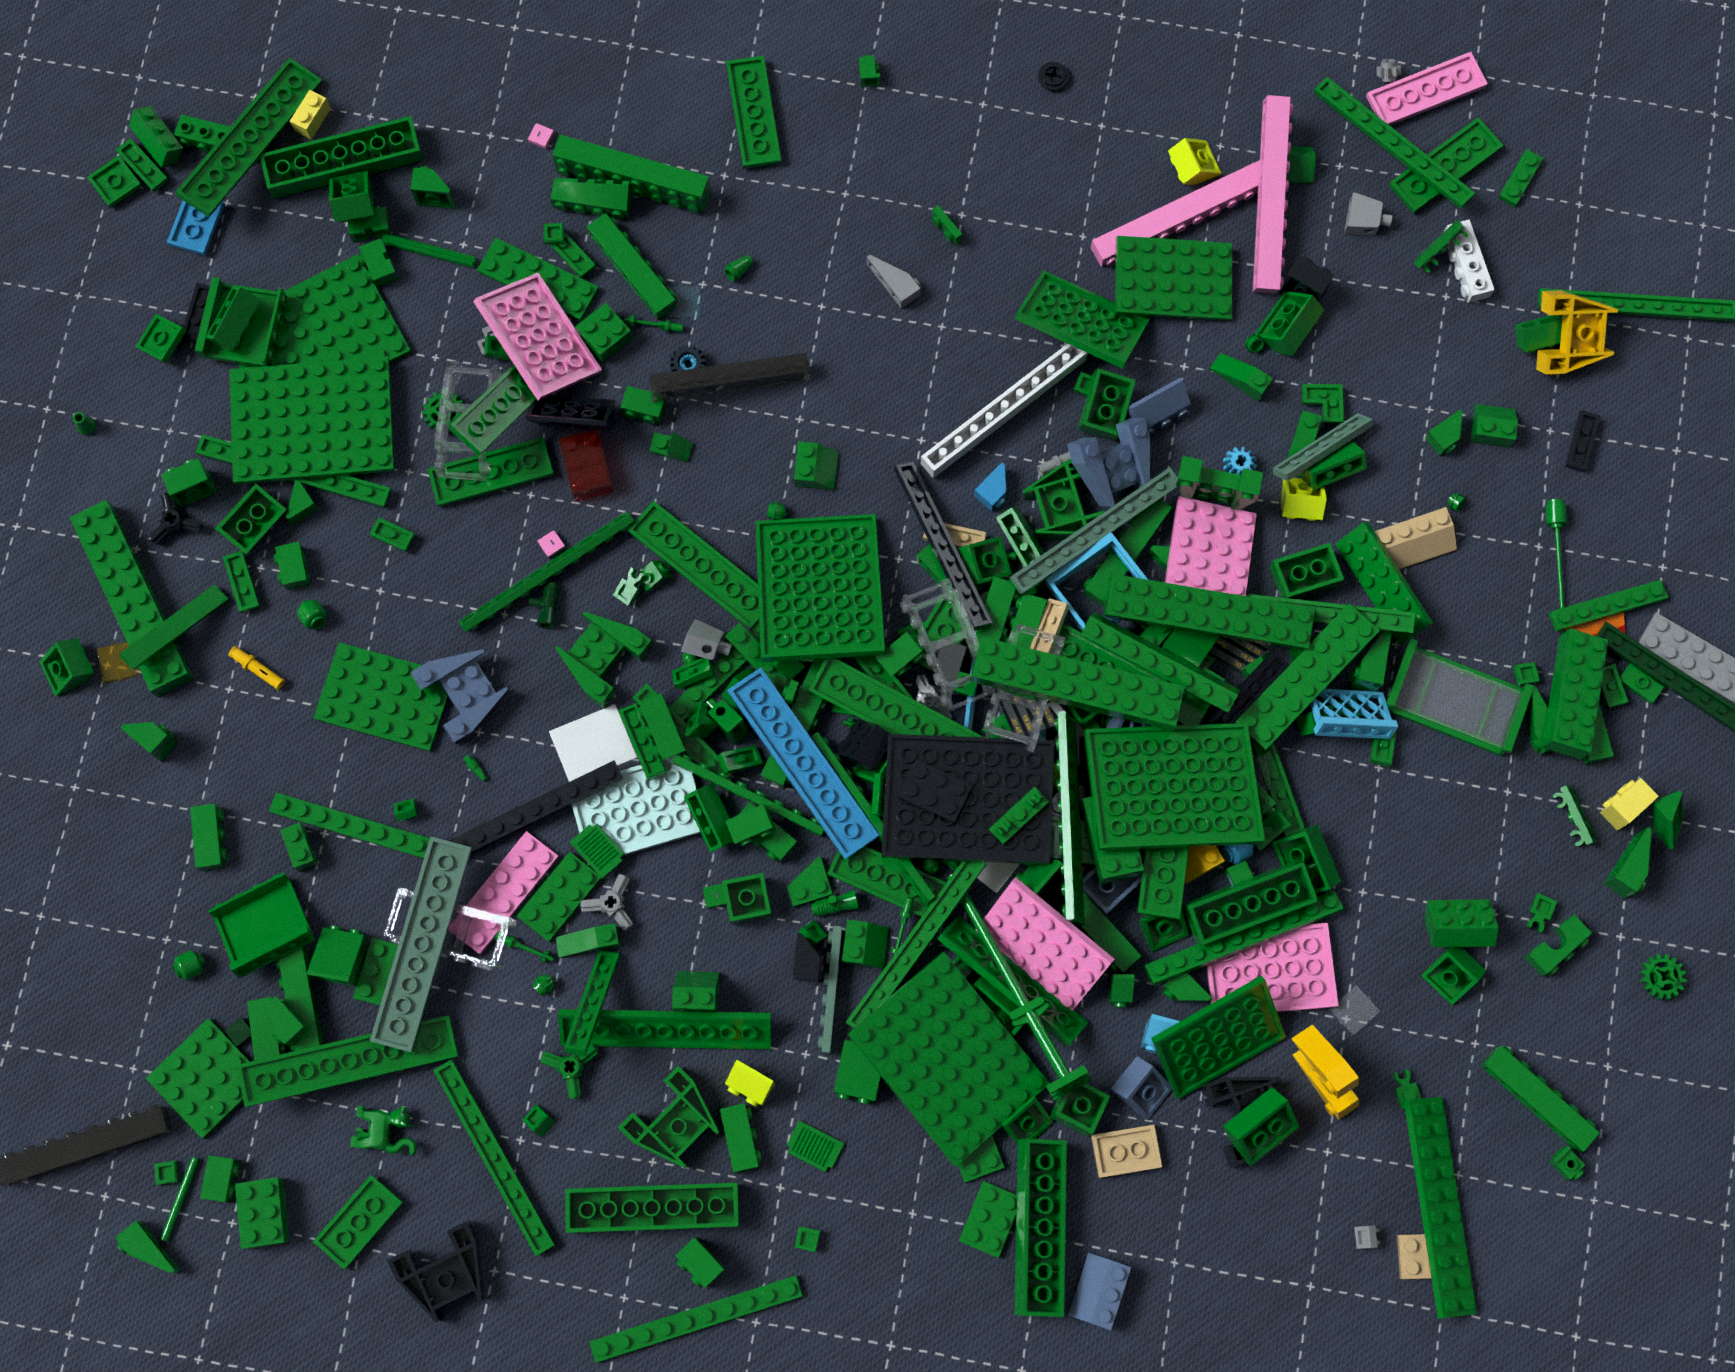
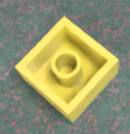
[1600,778,1659,830]

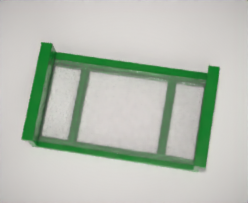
[1386,638,1534,757]

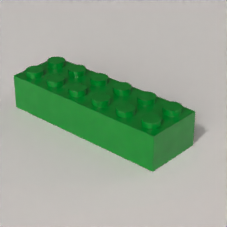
[1542,628,1608,759]
[1182,860,1318,945]

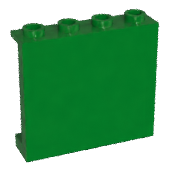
[195,277,288,367]
[208,872,315,979]

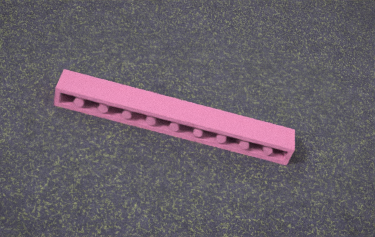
[1253,95,1293,294]
[1091,160,1260,267]

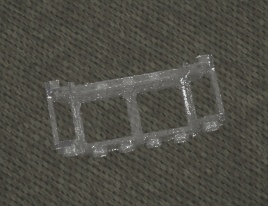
[434,361,503,481]
[900,578,995,712]
[983,624,1065,752]
[383,887,517,971]

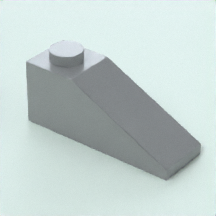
[867,255,921,309]

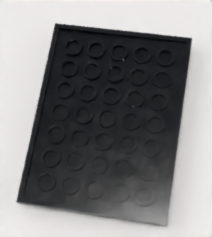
[882,734,1055,865]

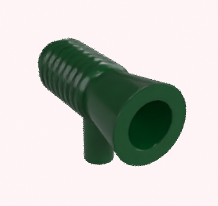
[529,582,560,629]

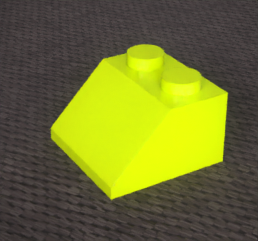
[1168,138,1222,185]
[1281,478,1327,521]
[725,1060,775,1107]

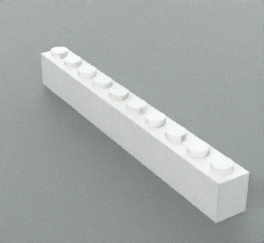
[921,344,1088,478]

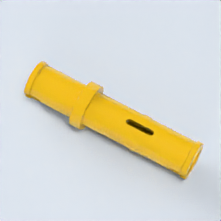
[228,646,285,690]

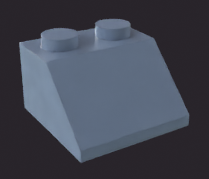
[1111,1056,1172,1120]

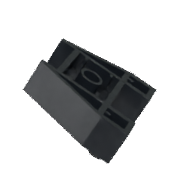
[1200,1077,1299,1168]
[387,1220,485,1323]

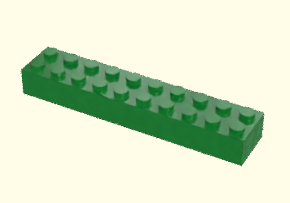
[69,500,194,697]
[1103,574,1315,650]
[970,637,1185,731]

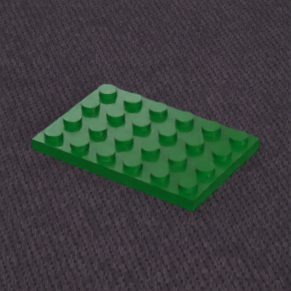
[1115,236,1232,321]
[1015,270,1150,369]
[313,642,449,752]
[1151,976,1286,1100]

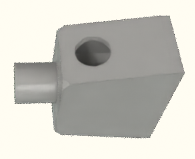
[1344,192,1392,235]
[681,619,732,660]

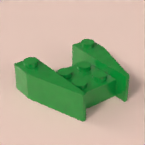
[1176,456,1263,511]
[1023,459,1104,540]
[555,612,653,709]
[618,1066,719,1168]

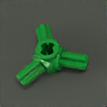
[540,1044,598,1099]

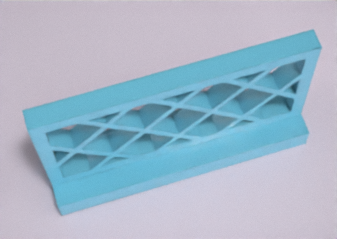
[1310,689,1398,739]

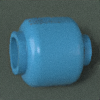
[1222,844,1254,865]

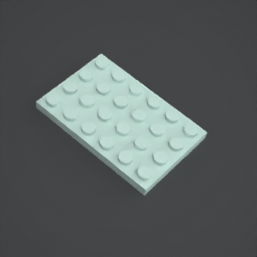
[572,752,701,866]

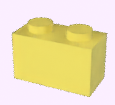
[290,90,331,140]

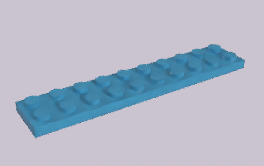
[727,668,879,859]

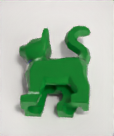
[350,1106,417,1156]

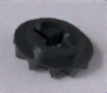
[1038,62,1069,91]

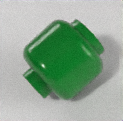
[297,600,328,630]
[172,950,206,981]

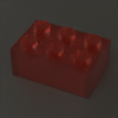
[559,429,614,501]

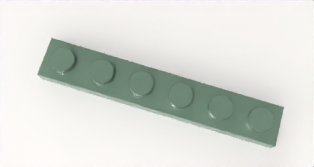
[1272,413,1373,481]
[818,926,842,1054]

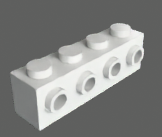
[1444,219,1494,303]

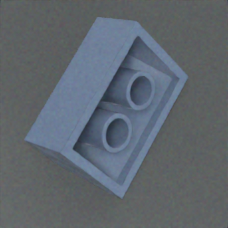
[1126,377,1191,435]
[1068,1253,1131,1331]

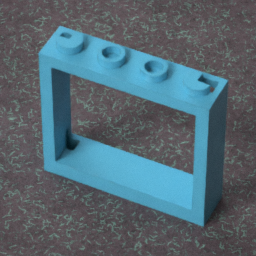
[1045,532,1148,631]

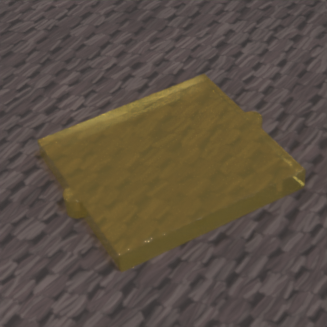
[97,642,137,683]

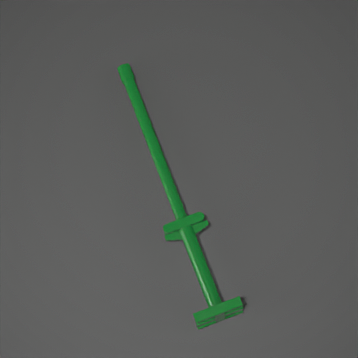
[947,874,1091,1101]

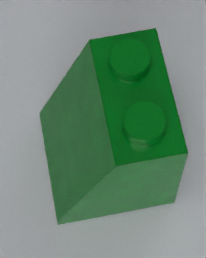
[1162,629,1219,668]
[307,925,368,987]
[672,971,720,1012]
[834,1040,881,1105]

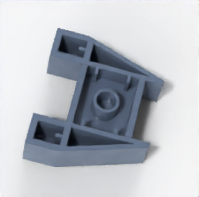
[1067,418,1150,507]
[410,649,508,743]

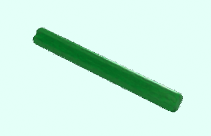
[382,234,476,268]

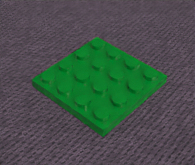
[145,1018,251,1139]

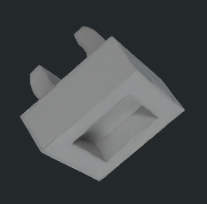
[1354,1226,1381,1249]

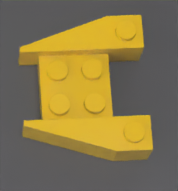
[1536,290,1618,374]
[1291,1025,1359,1120]

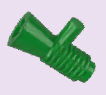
[811,889,860,917]

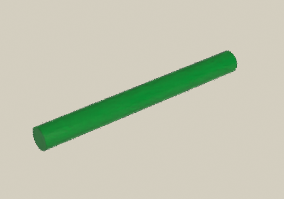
[160,1157,200,1242]

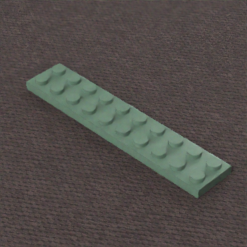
[370,837,472,1052]

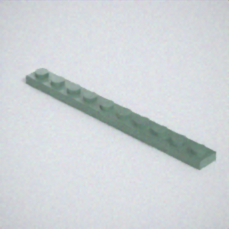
[1009,467,1177,594]

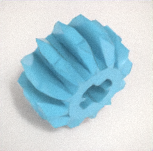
[1223,447,1257,475]

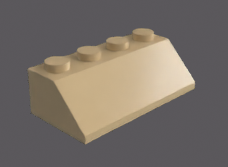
[1374,507,1457,570]

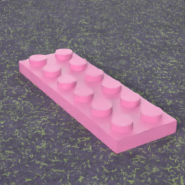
[1366,52,1488,126]
[448,831,559,955]

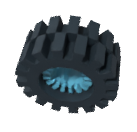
[670,344,706,383]

